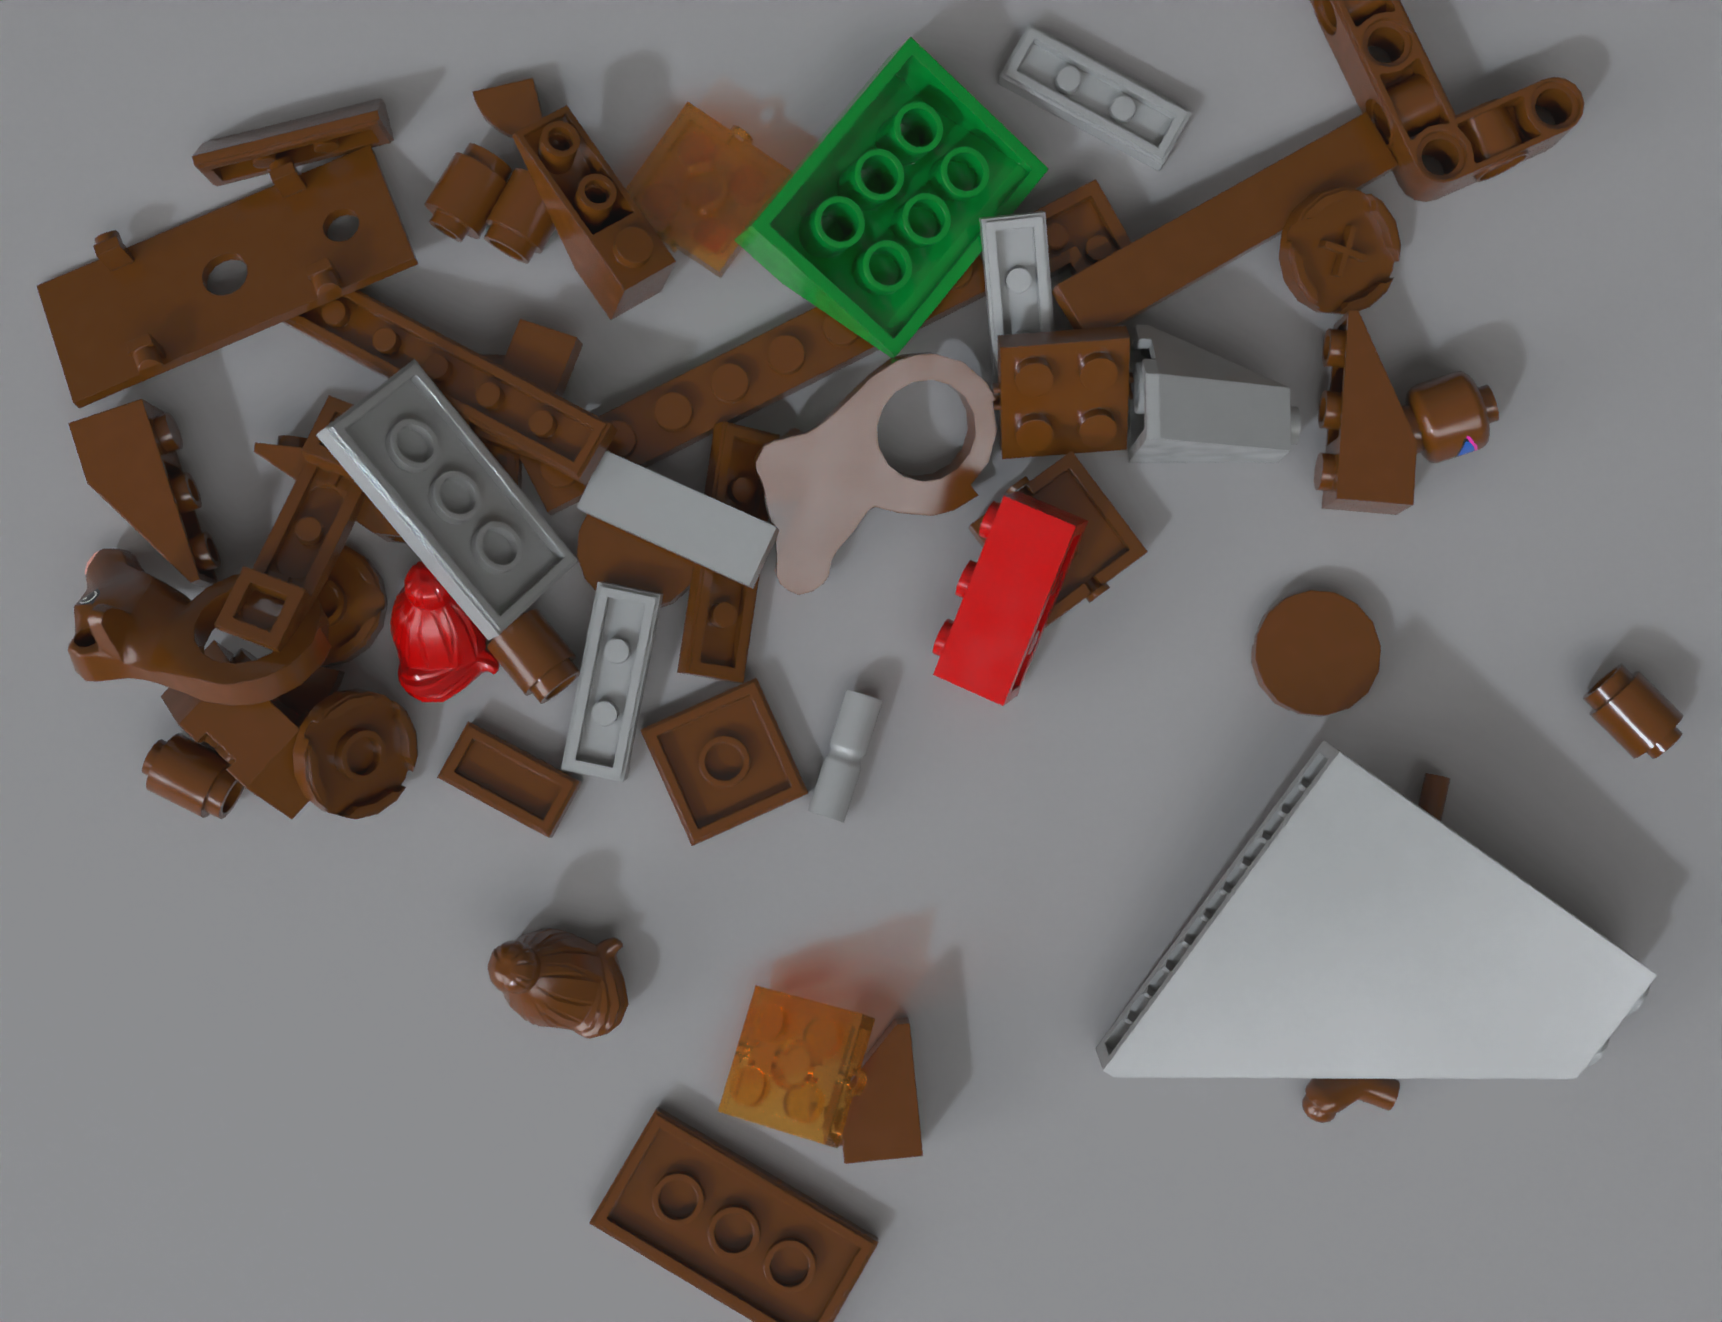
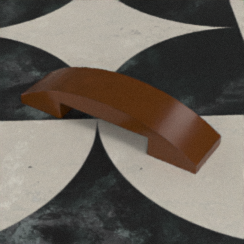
[214,395,366,653]

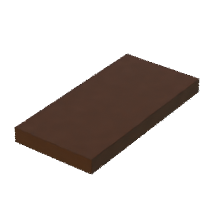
[589,1107,879,1322]

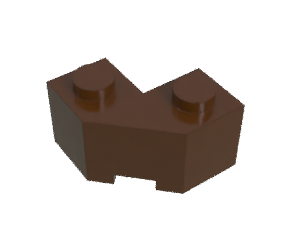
[161,640,311,819]

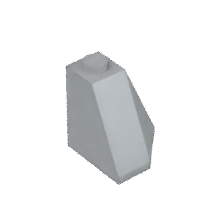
[1128,325,1301,463]

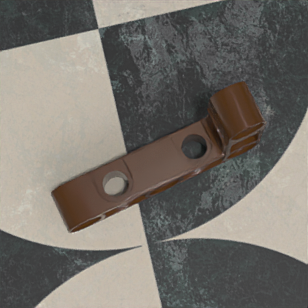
[1310,0,1584,202]

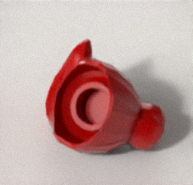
[390,561,500,702]

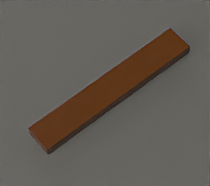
[1051,112,1398,329]
[282,290,618,486]

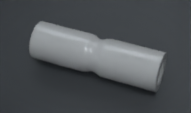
[808,690,883,823]

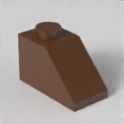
[826,1017,923,1164]

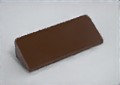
[192,98,394,186]

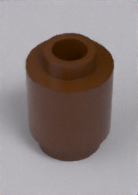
[424,143,512,242]
[484,168,555,264]
[487,608,580,704]
[1583,664,1683,759]
[142,733,244,819]

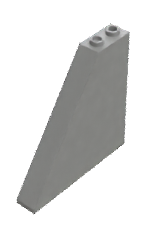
[1095,740,1657,1079]

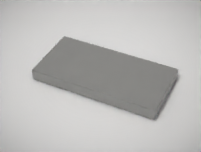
[316,359,579,641]

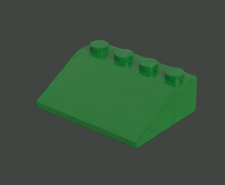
[734,36,1049,358]

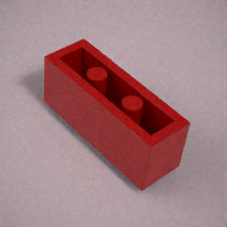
[932,491,1088,706]

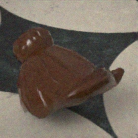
[488,928,629,1039]

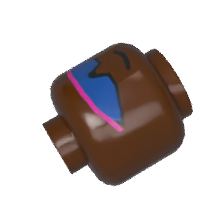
[1402,371,1499,463]

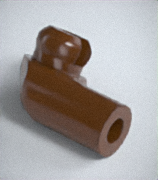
[1302,1078,1400,1123]

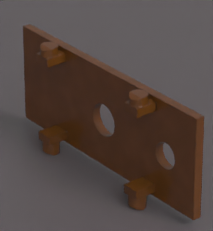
[37,145,419,408]

